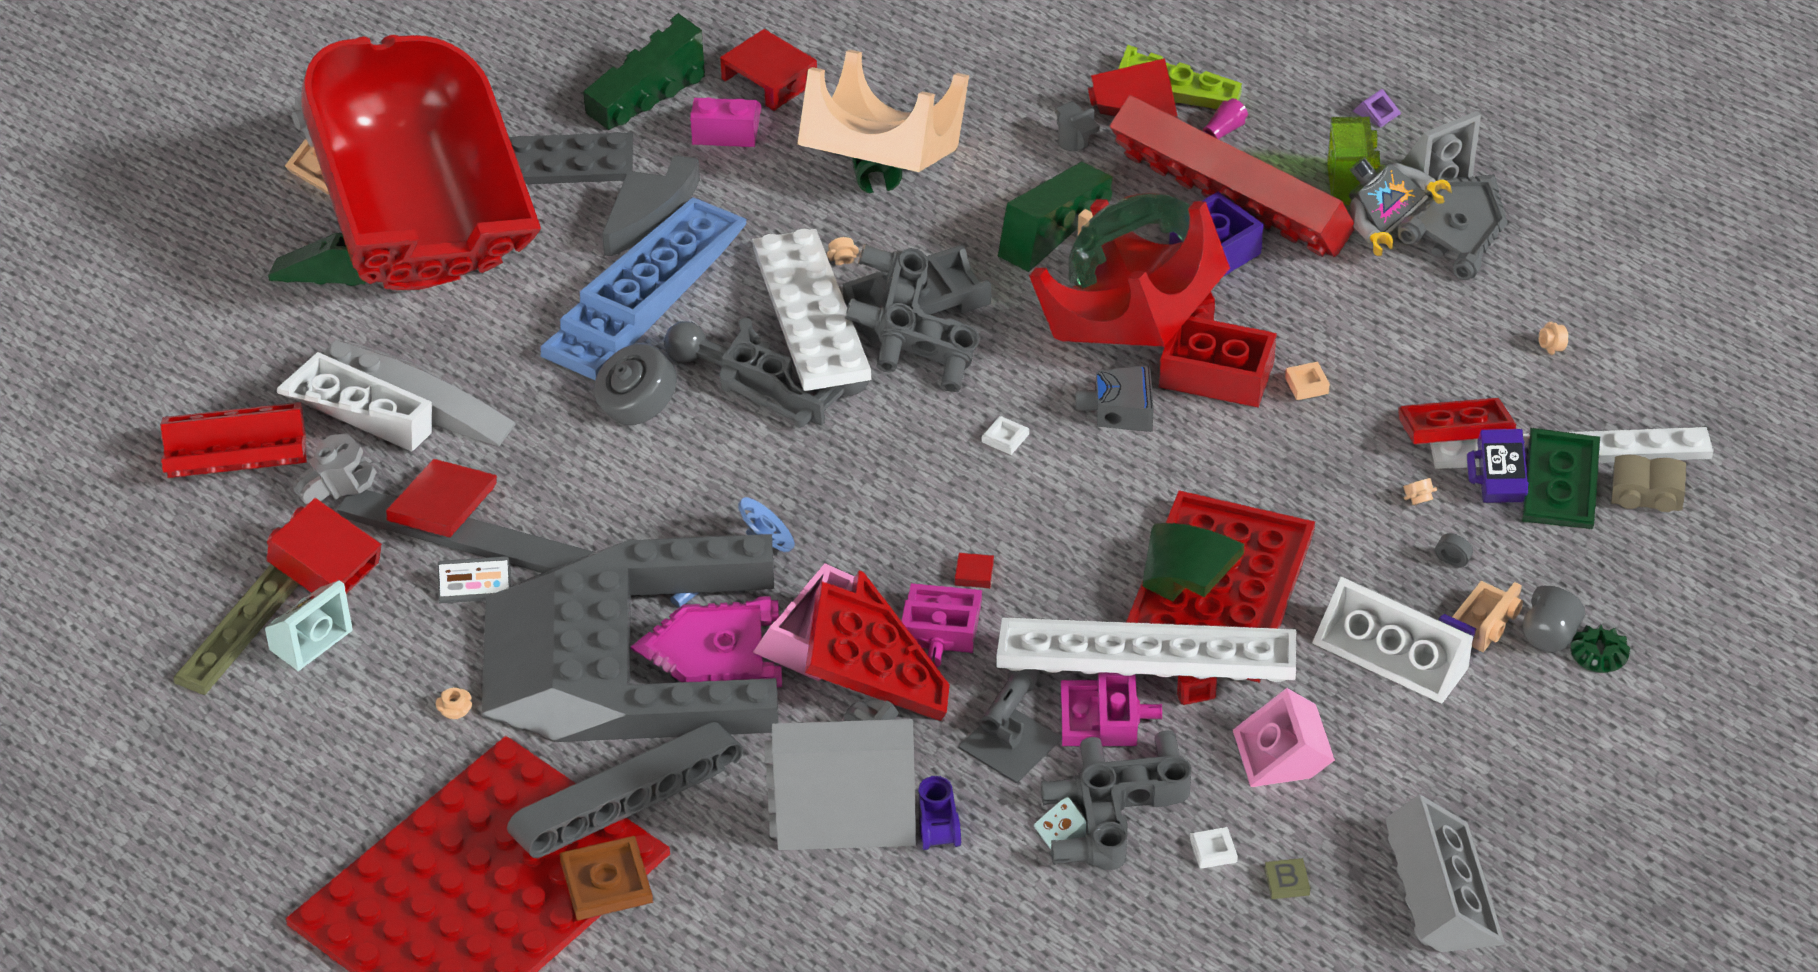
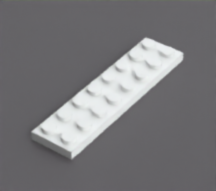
[752,229,871,391]
[997,618,1296,682]

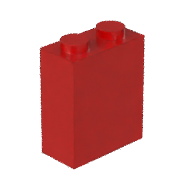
[266,498,382,594]

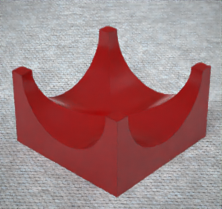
[1029,199,1230,347]

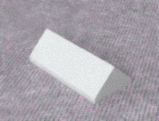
[1312,577,1473,704]

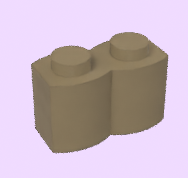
[1611,454,1686,512]

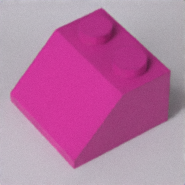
[690,97,762,147]

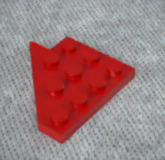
[805,570,950,721]

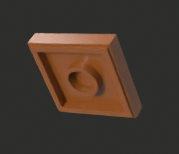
[559,836,653,921]

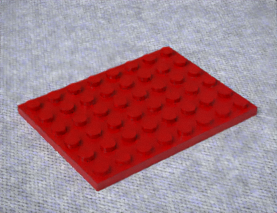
[286,736,670,972]

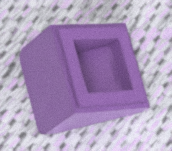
[1353,89,1401,128]

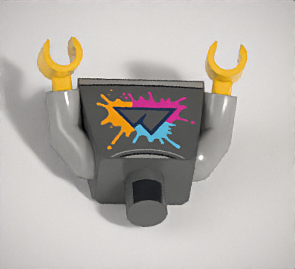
[1349,157,1452,256]

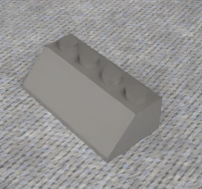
[1385,794,1505,952]

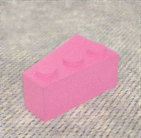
[753,564,854,682]

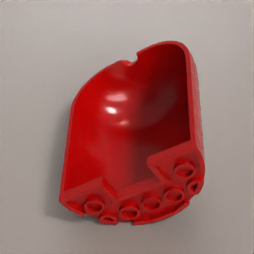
[301,35,541,290]

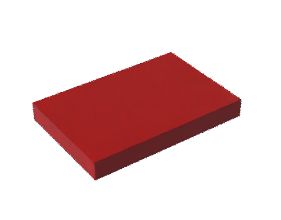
[1398,398,1516,444]
[386,459,497,538]

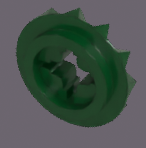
[1570,624,1631,673]

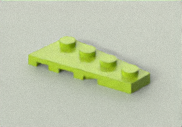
[1118,44,1242,109]

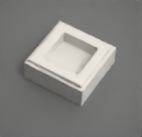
[982,416,1029,455]
[1190,827,1238,869]

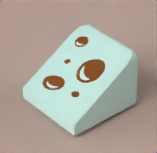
[1034,797,1087,849]

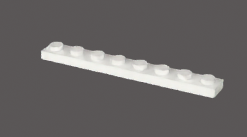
[1430,427,1713,469]

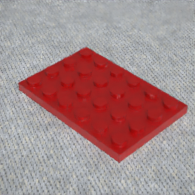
[1126,490,1316,683]

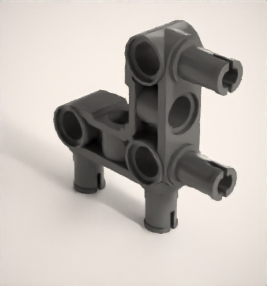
[845,244,979,392]
[1041,730,1191,870]

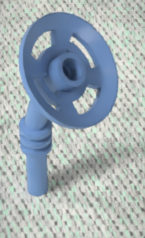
[670,497,795,608]

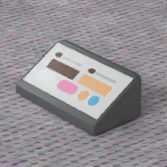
[438,556,511,604]

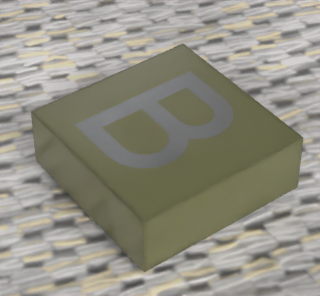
[1264,858,1310,899]

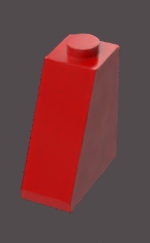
[1088,58,1178,119]

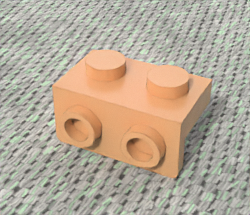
[1452,581,1523,652]

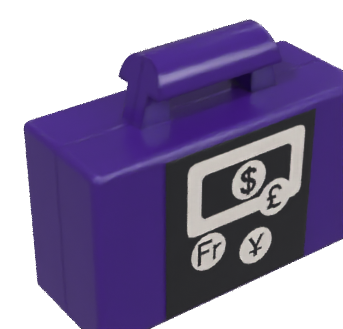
[1466,429,1529,503]

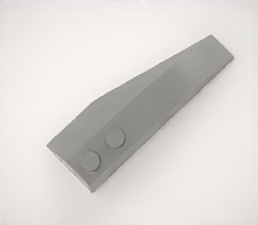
[323,340,516,447]

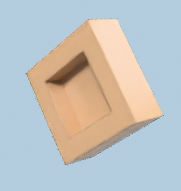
[1285,362,1330,400]

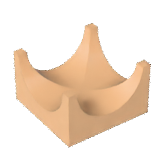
[797,50,969,172]

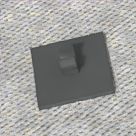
[958,709,1062,783]

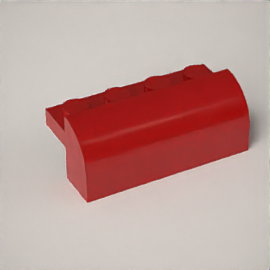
[160,402,307,478]

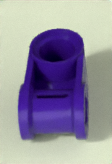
[918,776,961,850]

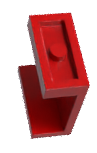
[720,29,817,111]

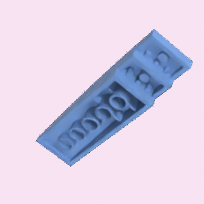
[541,197,746,380]

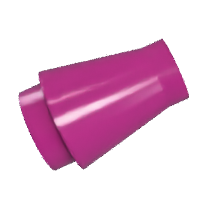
[1203,98,1248,139]

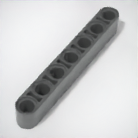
[507,722,743,858]

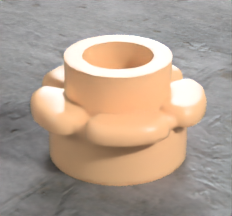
[827,237,859,265]
[1539,322,1568,355]
[1403,478,1437,505]
[436,688,472,719]

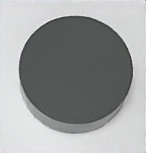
[1435,533,1473,567]

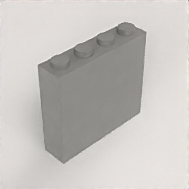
[765,719,916,850]

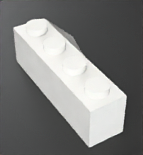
[277,352,432,452]

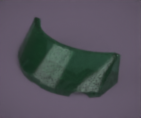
[1068,193,1190,289]

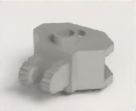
[292,434,376,504]

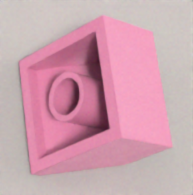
[1233,688,1335,787]

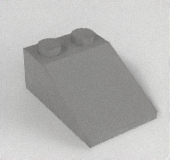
[1400,111,1481,204]

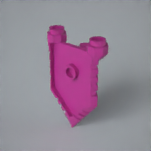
[630,596,782,688]

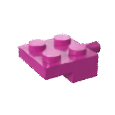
[902,583,982,667]
[1061,672,1162,746]

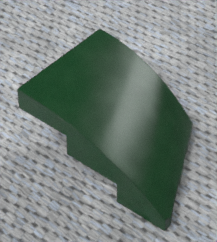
[1142,523,1244,602]

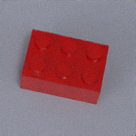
[1159,316,1277,408]

